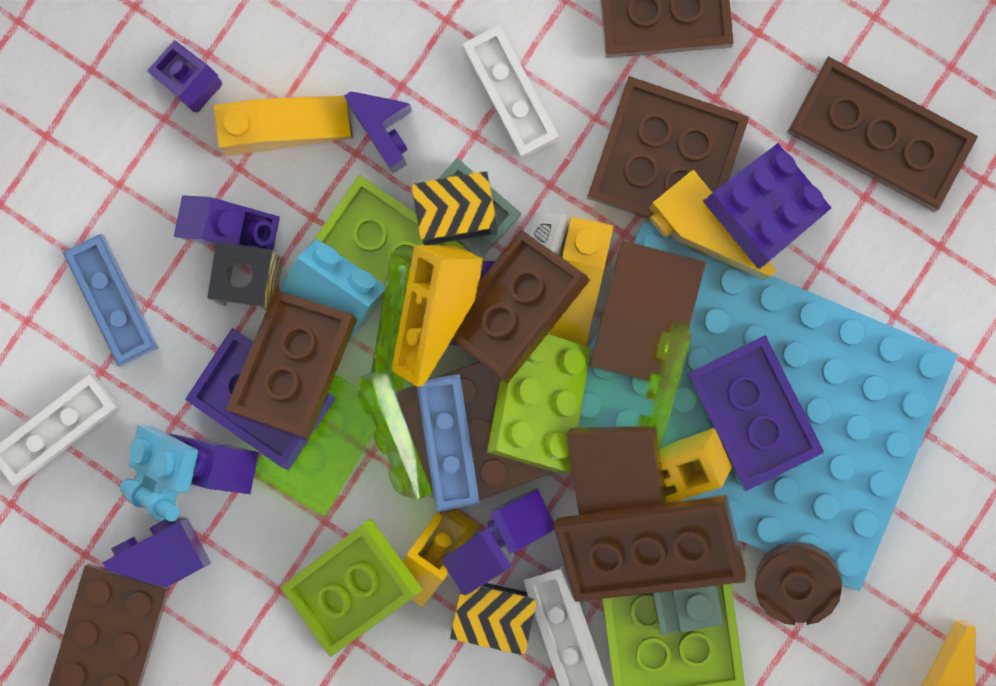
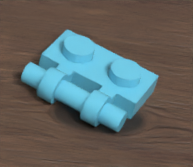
[120,425,199,522]

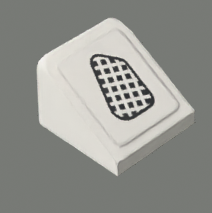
[530,212,569,255]

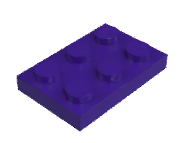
[703,143,832,269]
[185,328,336,470]
[686,335,825,491]

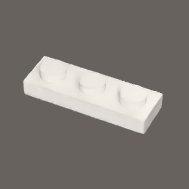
[462,25,559,159]
[0,374,120,487]
[523,566,608,686]

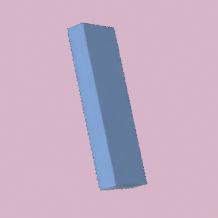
[62,234,159,367]
[417,374,480,511]

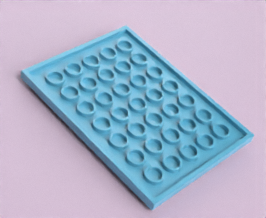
[571,221,958,591]

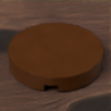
[755,541,842,625]

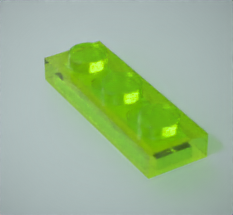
[371,253,412,390]
[636,321,692,451]
[357,372,432,501]

